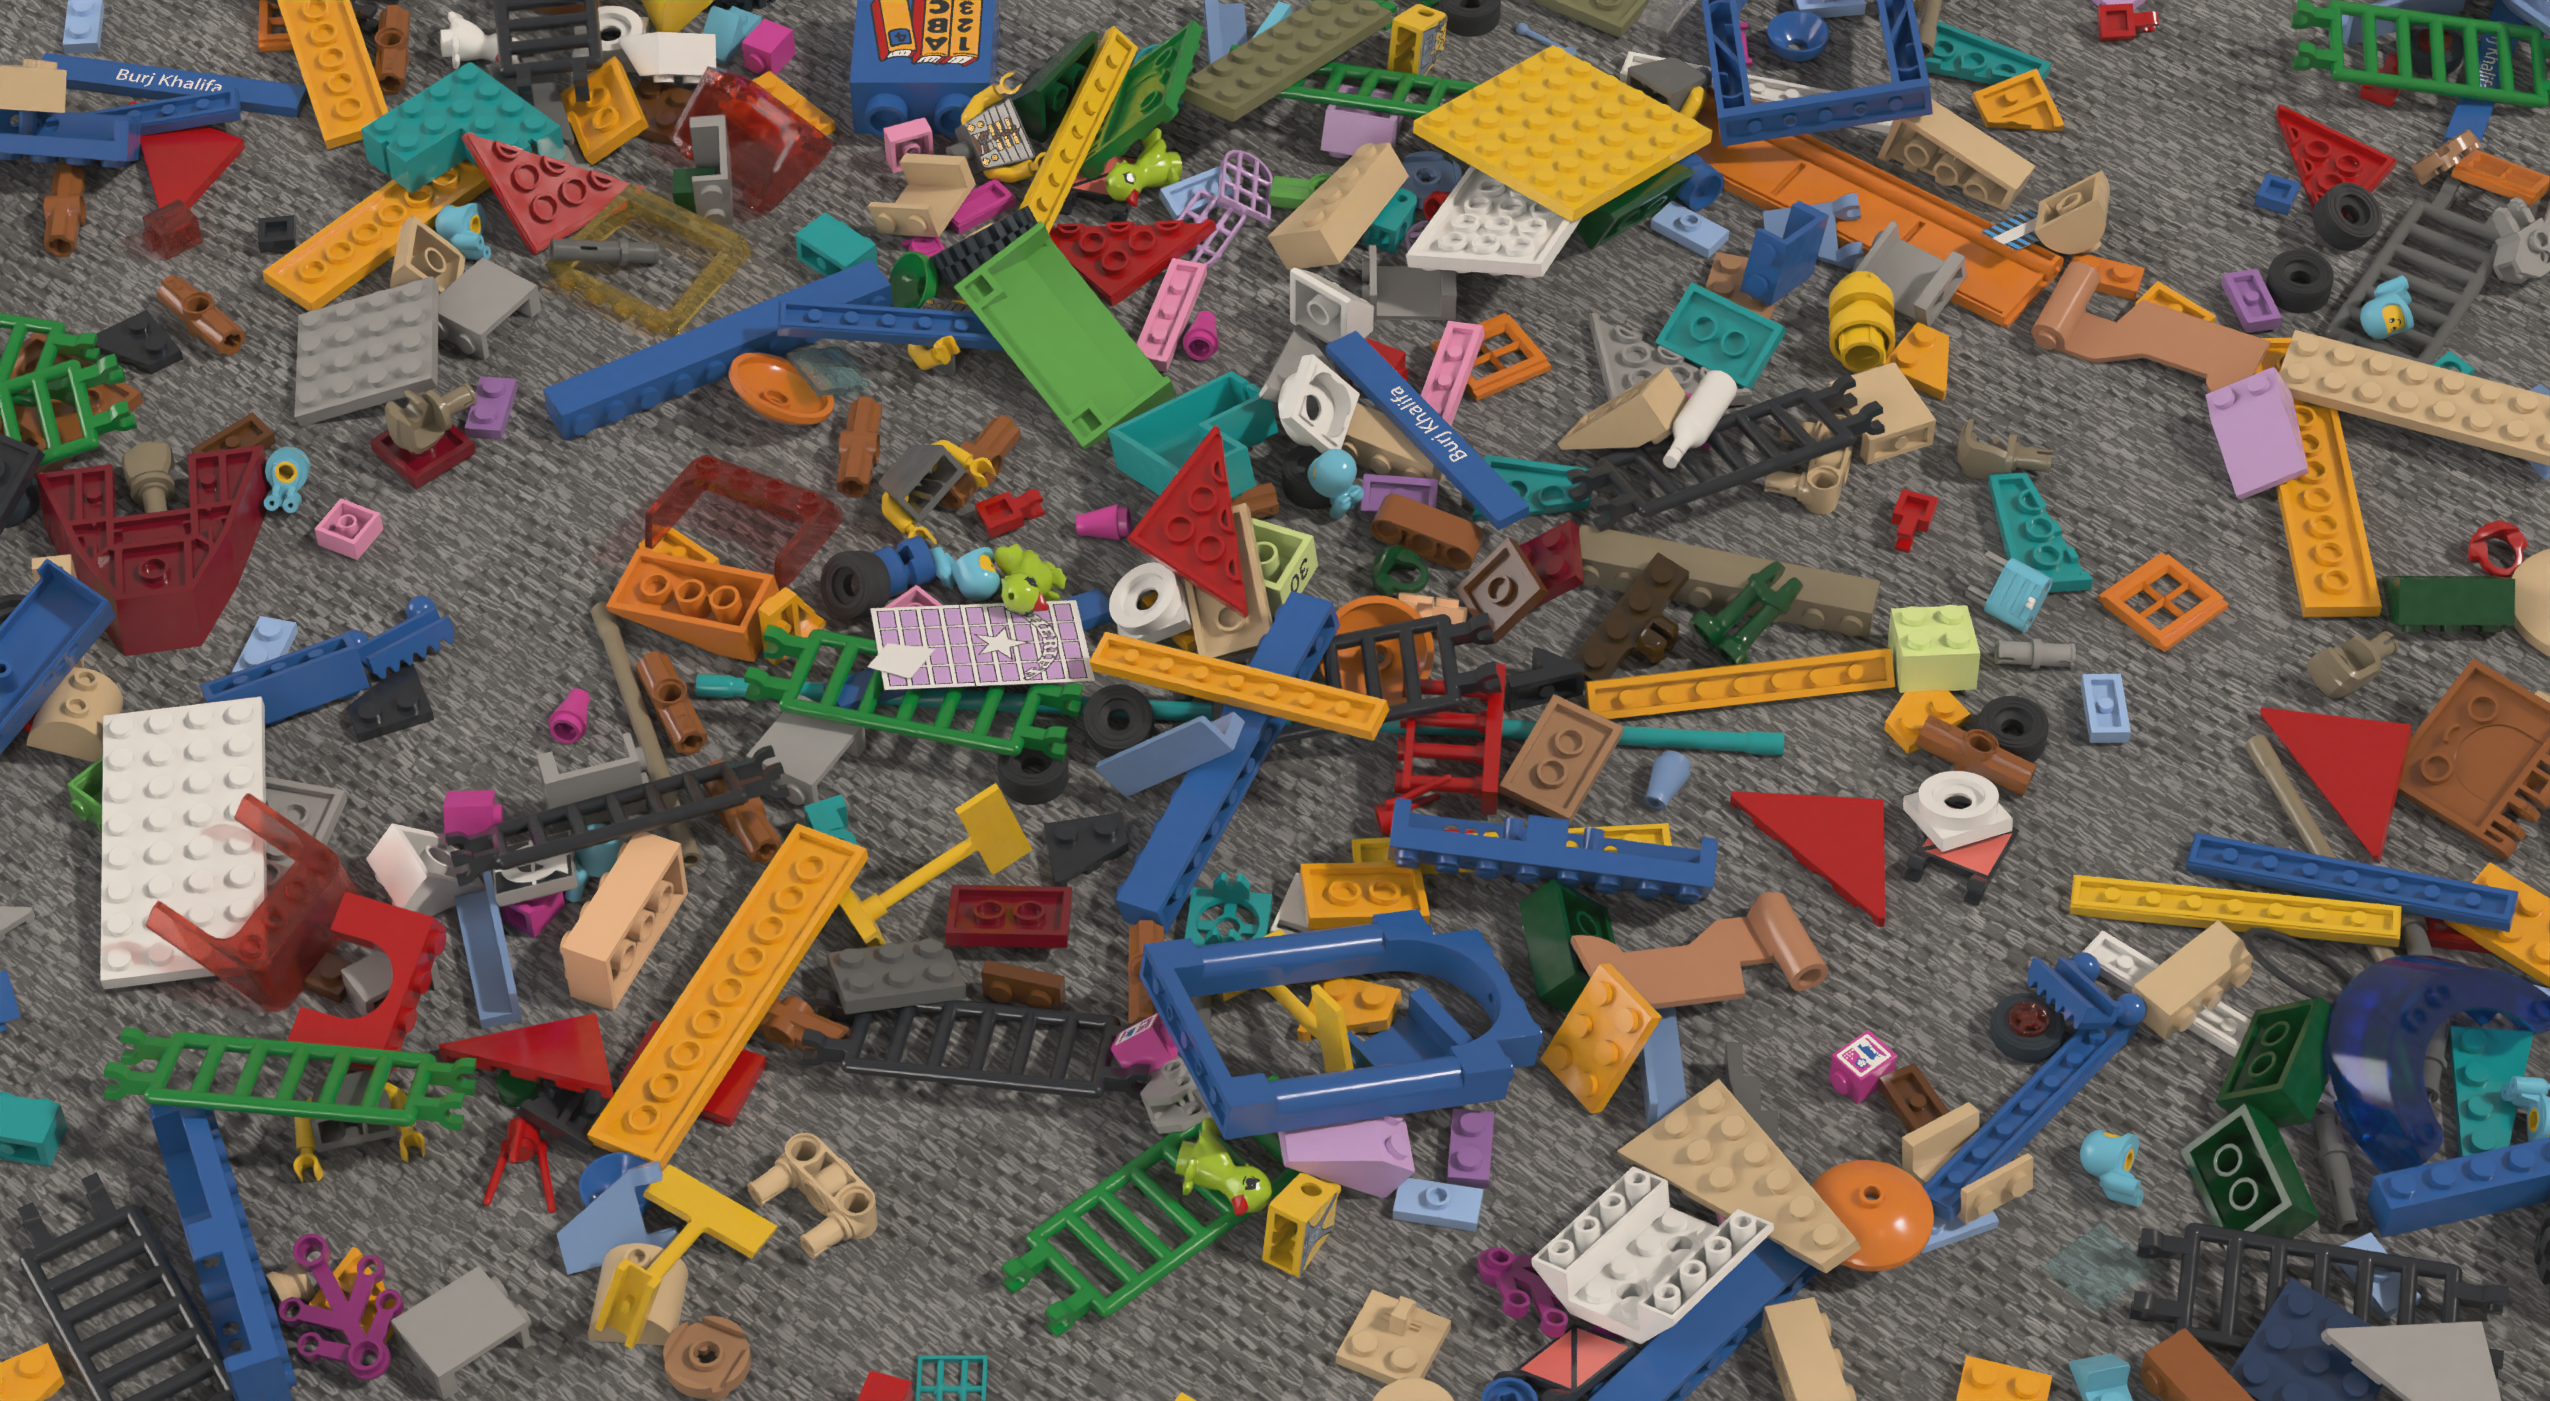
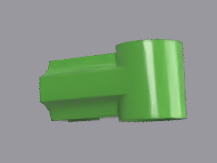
[1270,174,1332,209]

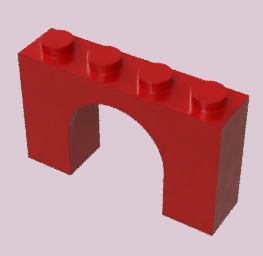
[287,892,447,1081]

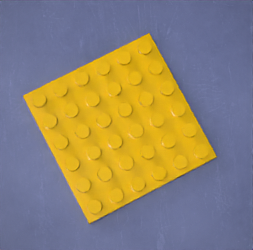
[1413,45,1712,223]

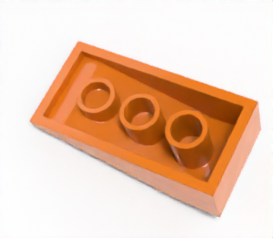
[606,549,779,662]

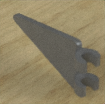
[486,53,574,146]

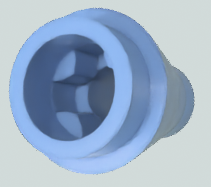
[1644,750,1691,811]

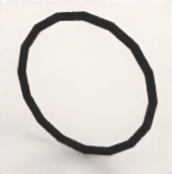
[2242,928,2370,1012]

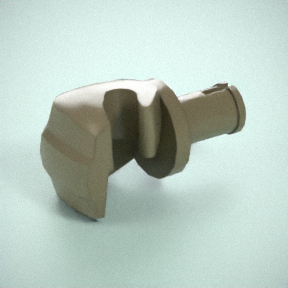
[385,383,477,454]
[1956,419,2053,480]
[122,441,175,513]
[2306,631,2399,699]

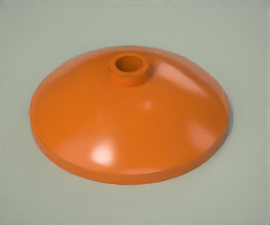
[728,353,834,426]
[1319,595,1435,706]
[1811,1160,1934,1271]

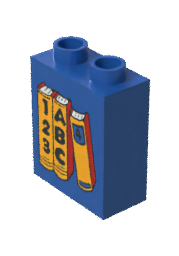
[850,0,1000,138]

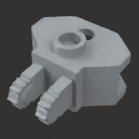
[2491,197,2550,284]
[1140,1055,1212,1134]

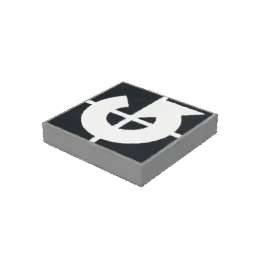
[493,830,578,907]

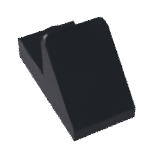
[1505,647,1585,712]

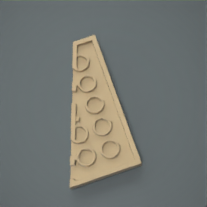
[1617,1078,1861,1273]

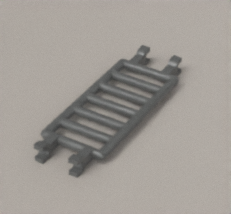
[2325,175,2511,365]

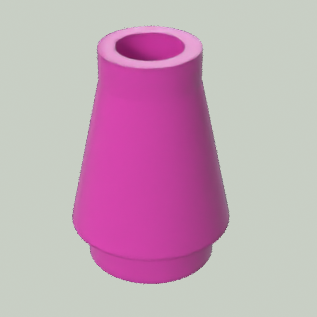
[1183,311,1219,361]
[1076,503,1133,541]
[548,689,590,744]

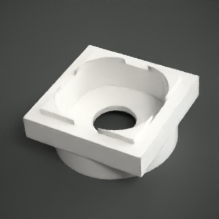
[572,6,650,72]
[1278,354,1360,454]
[1109,562,1193,643]
[1903,771,2013,852]

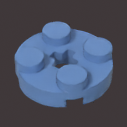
[1400,151,1462,209]

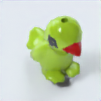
[1105,128,1182,207]
[994,544,1067,613]
[1175,1117,1272,1216]

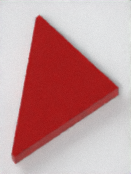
[129,101,245,231]
[2275,104,2397,220]
[461,132,646,256]
[1049,219,1217,307]
[1127,425,1249,619]
[2260,707,2412,863]
[1730,791,1885,927]
[439,1013,614,1099]

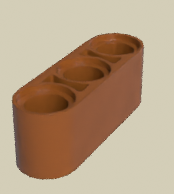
[1370,494,1484,571]

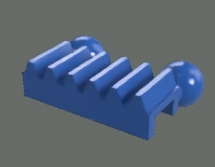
[344,596,455,679]
[2027,952,2147,1029]

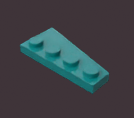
[1925,21,2051,85]
[1988,472,2093,593]
[2448,1026,2534,1157]

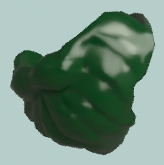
[1371,545,1429,597]

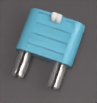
[1965,551,2053,633]

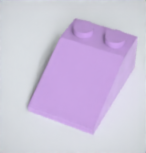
[1320,85,1409,158]
[2206,367,2309,500]
[1278,1114,1415,1198]

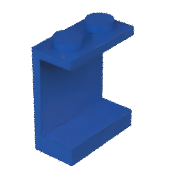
[1740,201,1829,306]
[1348,987,1473,1069]

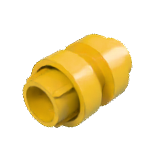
[1829,271,1895,373]

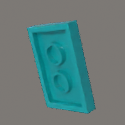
[1655,282,1786,390]

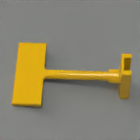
[839,783,1033,947]
[1218,929,1354,1073]
[595,1164,777,1350]

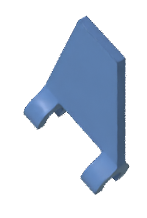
[1763,193,1865,268]
[557,1160,678,1275]

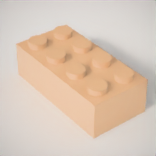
[560,832,688,1011]

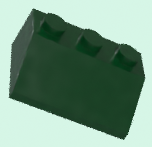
[1011,31,1098,143]
[1575,163,1694,250]
[2382,576,2515,632]
[1519,878,1616,1012]
[2215,996,2349,1128]
[2180,1104,2321,1250]

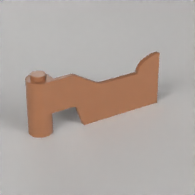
[2031,261,2270,393]
[1570,892,1828,1009]

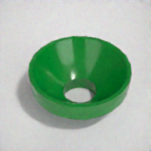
[889,251,942,309]

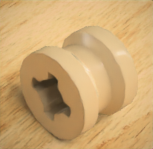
[265,1260,316,1312]

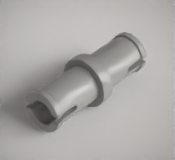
[1994,638,2076,669]

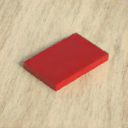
[618,1020,767,1127]

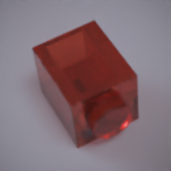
[142,199,203,261]

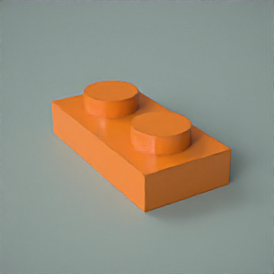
[2071,253,2145,300]

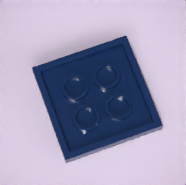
[2229,1277,2384,1401]

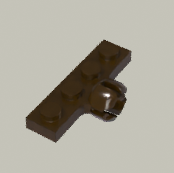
[1571,552,1689,681]

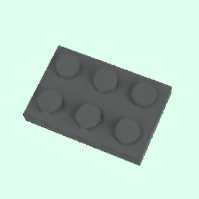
[827,938,966,1014]

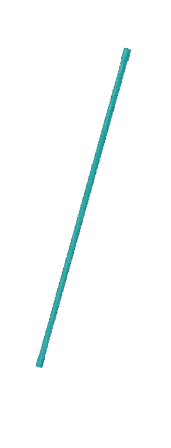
[695,674,1784,756]

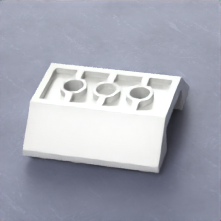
[1531,1167,1774,1344]

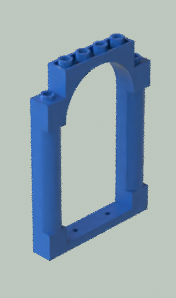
[1701,0,1933,147]
[1139,909,1543,1140]

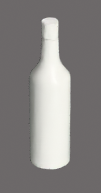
[1663,370,1737,468]

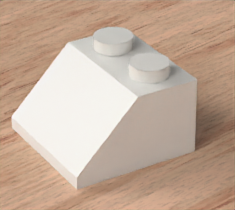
[619,32,717,84]
[1290,267,1374,344]
[366,823,486,916]

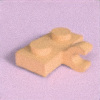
[1398,593,1467,624]

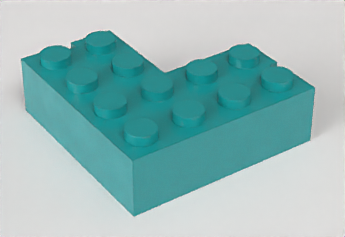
[361,62,566,193]
[1107,371,1279,499]

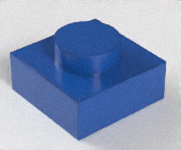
[2254,173,2301,215]

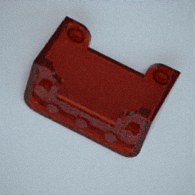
[669,66,834,214]

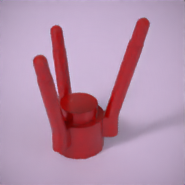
[1374,774,1475,836]
[483,1117,556,1214]

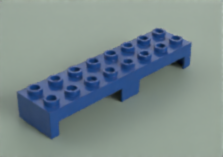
[0,109,141,168]
[0,558,116,755]
[1387,798,1718,905]
[148,1104,297,1401]

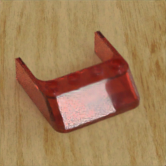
[645,455,843,591]
[145,793,362,1012]

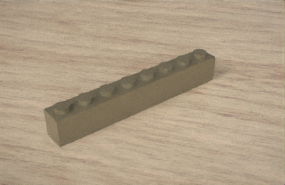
[1579,524,1880,638]

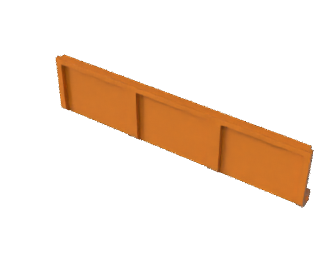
[1695,86,2064,329]

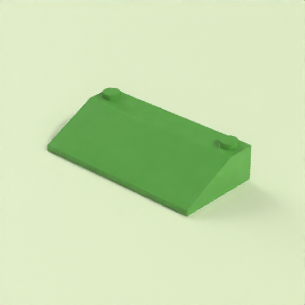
[954,221,1177,450]

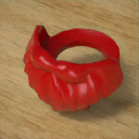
[2467,520,2527,578]

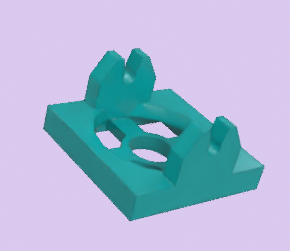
[1184,872,1272,946]

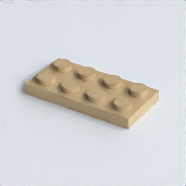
[1184,503,1273,659]

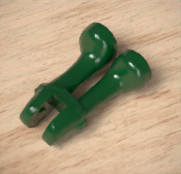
[1689,561,1803,665]

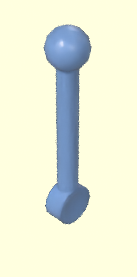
[1516,23,1576,57]

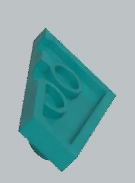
[1473,454,1593,522]

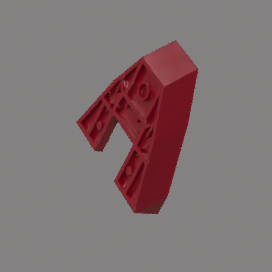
[36,445,271,656]

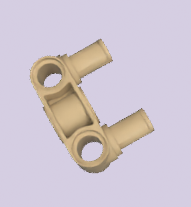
[1764,415,1853,515]
[747,1133,878,1259]

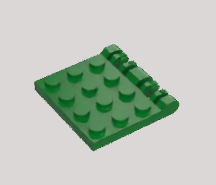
[1079,20,1203,179]

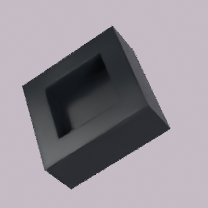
[258,215,296,253]

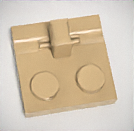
[1336,1289,1451,1384]

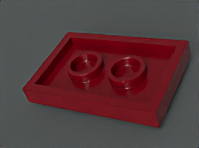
[945,885,1073,949]

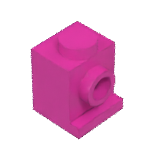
[501,892,565,938]

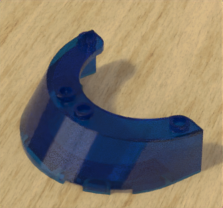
[2323,954,2550,1174]

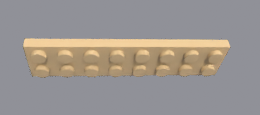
[2279,330,2550,466]

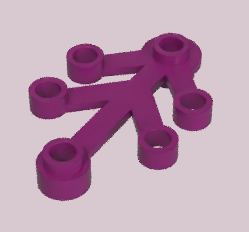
[278,1233,404,1381]
[1477,1248,1625,1341]

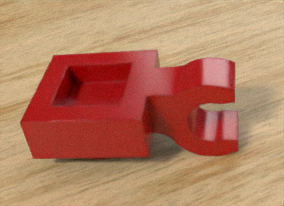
[2096,3,2159,42]
[2359,53,2401,107]
[975,489,1045,539]
[1891,489,1939,553]

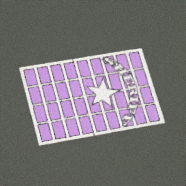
[870,600,1095,690]

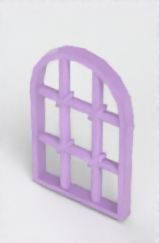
[1217,150,1273,224]
[1177,188,1249,268]

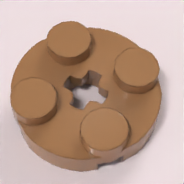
[2411,129,2482,185]
[663,1316,751,1401]

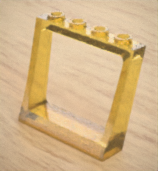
[545,183,752,336]

